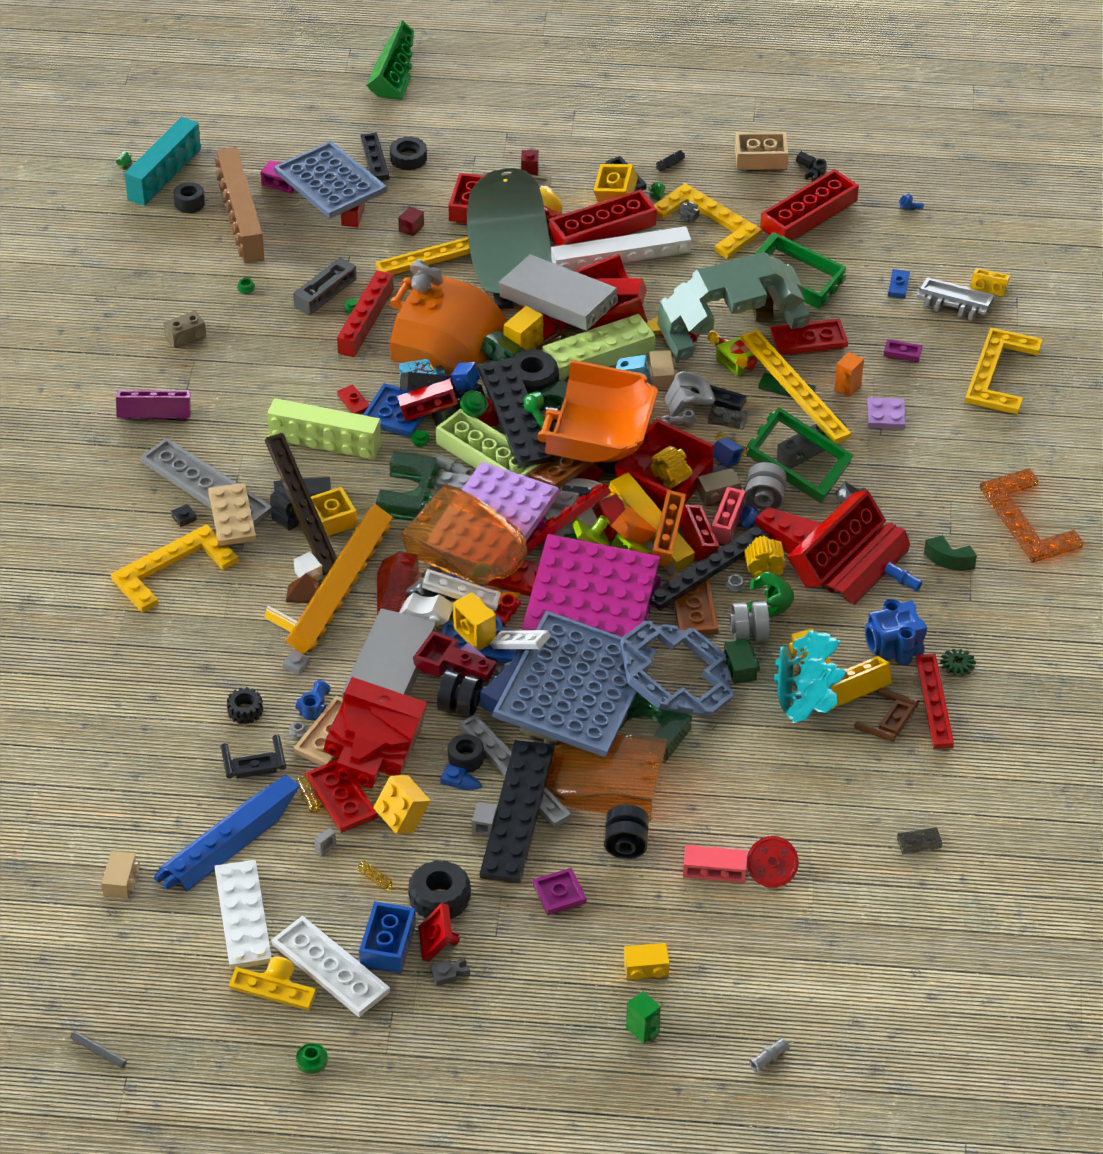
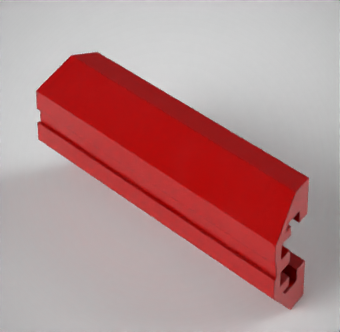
[822,522,910,605]

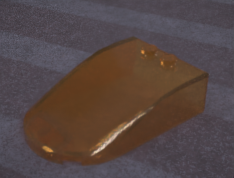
[401,484,527,583]
[545,734,668,821]

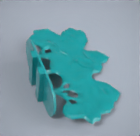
[774,630,847,723]

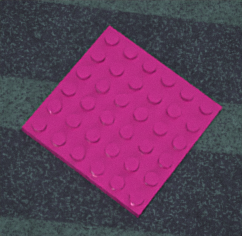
[521,534,660,637]

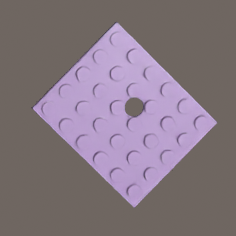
[422,462,561,577]

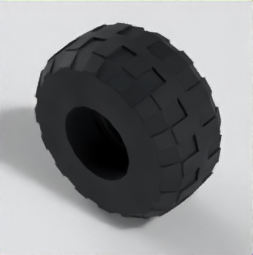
[511,349,559,398]
[408,860,471,919]

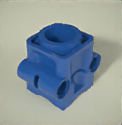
[865,599,927,665]

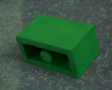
[626,991,661,1044]

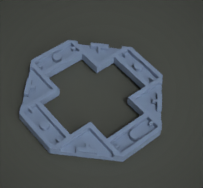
[620,621,734,717]

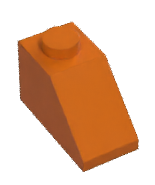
[611,506,657,545]

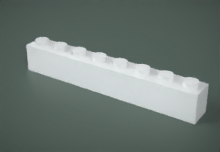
[551,226,691,271]

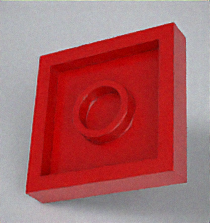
[418,903,460,962]

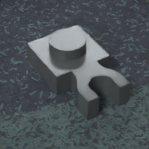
[430,958,470,986]

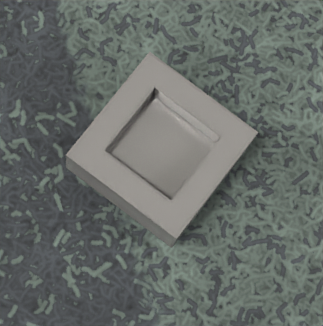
[282,650,310,675]
[314,827,336,856]

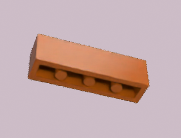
[652,490,686,567]

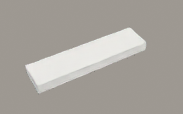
[422,569,501,611]
[490,630,551,649]

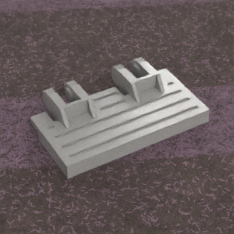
[917,277,995,321]

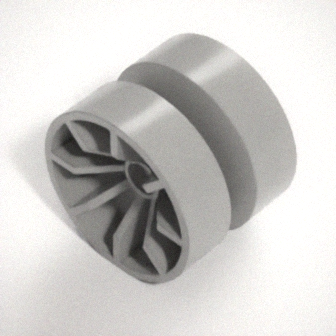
[745,462,787,512]
[730,601,769,643]

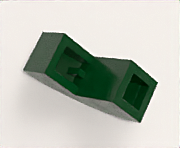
[924,535,977,571]

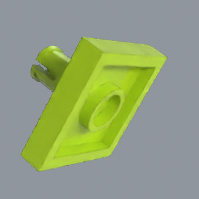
[571,515,611,546]

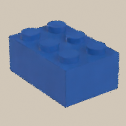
[359,901,416,973]

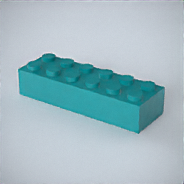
[124,116,201,206]

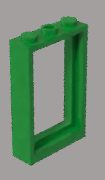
[755,232,847,309]
[746,407,854,503]

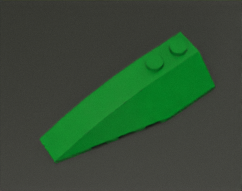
[366,20,414,99]

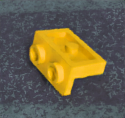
[970,268,1010,296]

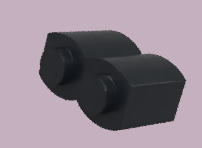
[270,487,300,531]

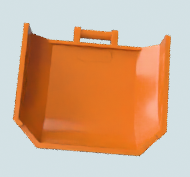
[390,276,507,376]
[537,360,658,463]

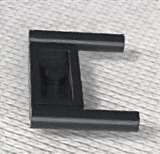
[220,735,286,779]

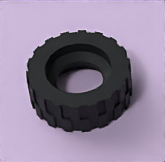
[390,136,427,170]

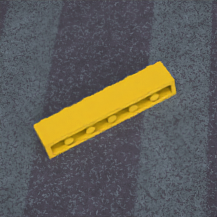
[609,472,695,572]

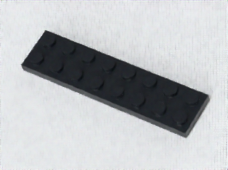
[478,358,554,468]
[479,740,555,883]

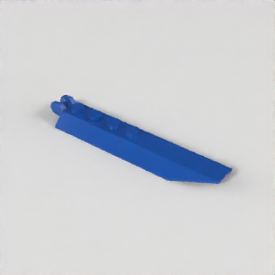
[154,775,300,892]

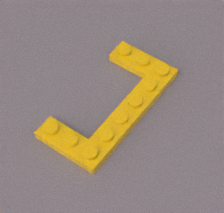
[654,183,762,259]
[965,327,1043,415]
[111,524,239,613]

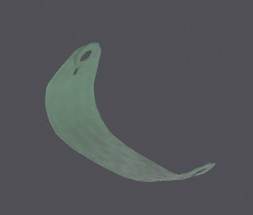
[467,168,552,293]

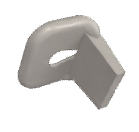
[664,371,715,417]

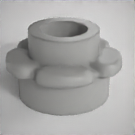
[726,575,745,592]
[289,722,308,740]

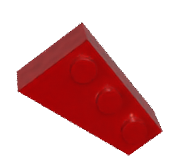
[755,507,821,554]

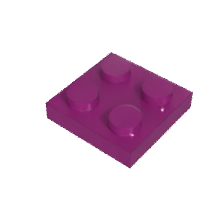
[532,868,587,916]

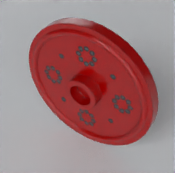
[747,836,799,888]

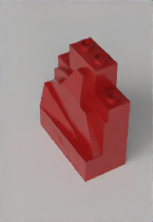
[550,254,648,332]
[615,418,714,512]
[323,677,427,789]

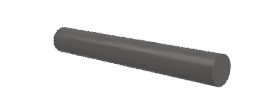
[70,1031,127,1068]

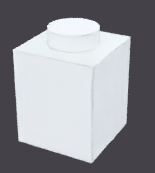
[293,552,323,581]

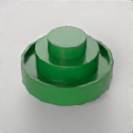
[460,391,488,417]
[295,1043,328,1074]

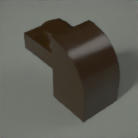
[753,293,774,321]

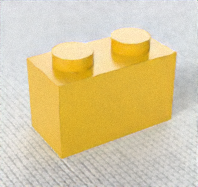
[624,943,669,980]

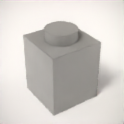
[472,802,497,836]

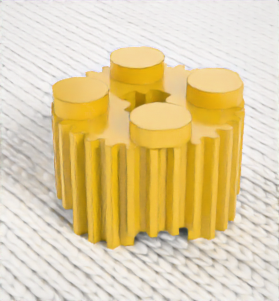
[650,446,693,489]
[744,536,786,579]

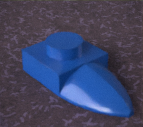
[739,504,759,529]
[440,764,482,790]

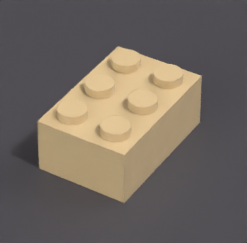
[735,132,788,170]

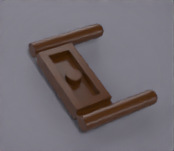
[854,688,919,742]

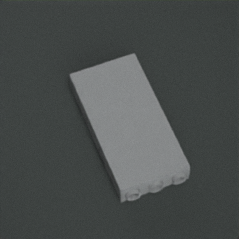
[499,254,618,331]
[342,609,437,698]

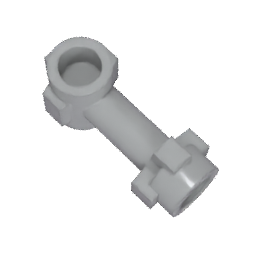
[660,409,696,428]

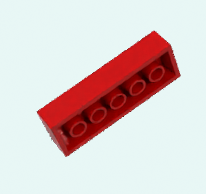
[760,169,859,241]
[549,189,657,246]
[787,490,886,588]

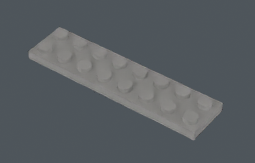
[140,437,272,526]

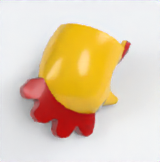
[540,186,563,219]

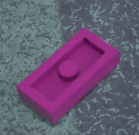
[883,339,923,362]

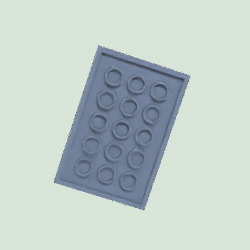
[274,141,387,219]

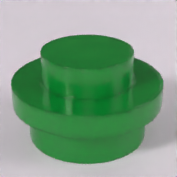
[237,278,255,294]
[344,298,359,314]
[411,430,429,447]

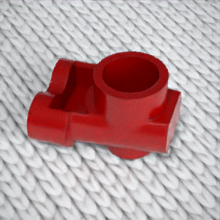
[494,594,521,626]

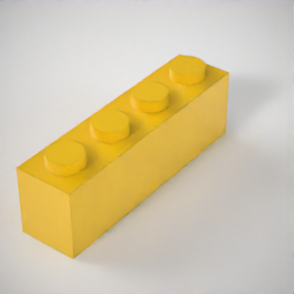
[829,656,892,710]

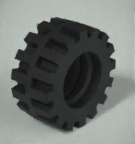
[227,687,263,724]

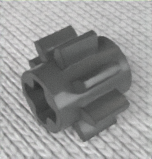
[678,201,700,223]

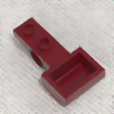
[413,631,497,680]

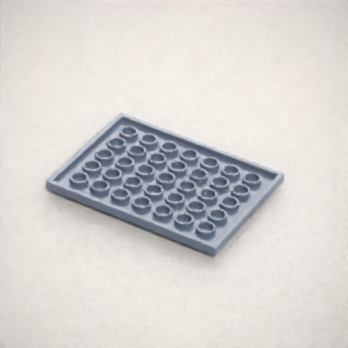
[492,611,656,757]

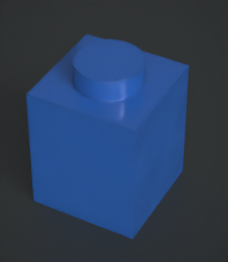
[451,362,480,390]
[713,437,744,467]

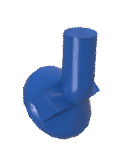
[899,193,924,211]

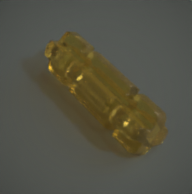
[358,861,392,891]

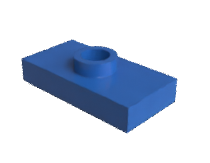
[888,269,910,299]

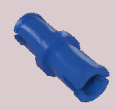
[884,562,923,592]

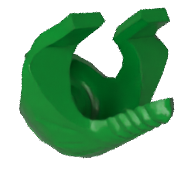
[747,572,794,618]

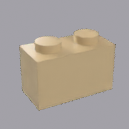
[649,350,677,389]
[102,851,140,899]

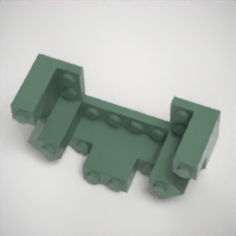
[657,252,810,361]

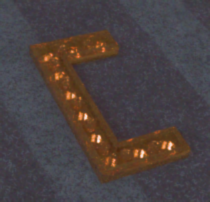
[980,468,1084,563]

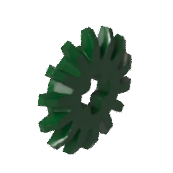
[940,649,976,676]

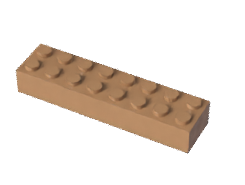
[214,147,265,263]

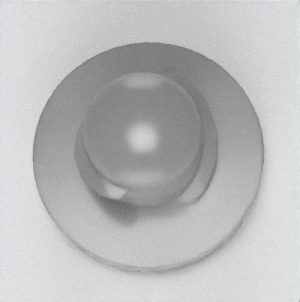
[410,259,443,293]

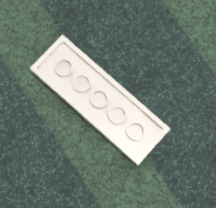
[215,860,272,970]
[271,916,390,1017]

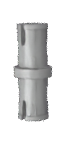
[433,453,471,475]
[749,1038,790,1072]

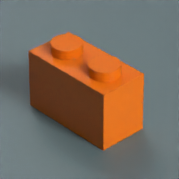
[834,352,864,397]

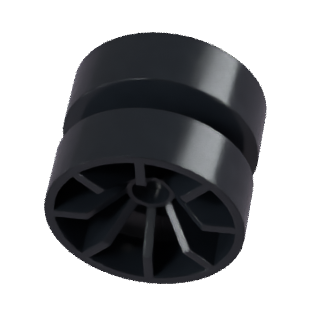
[437,670,482,718]
[604,804,649,859]

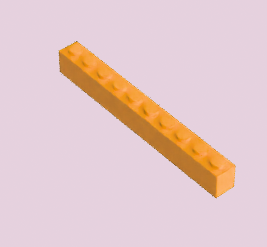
[285,504,392,654]

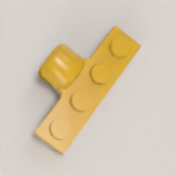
[228,956,317,1011]

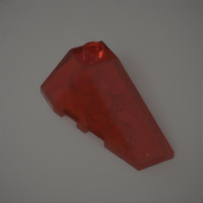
[377,551,419,616]

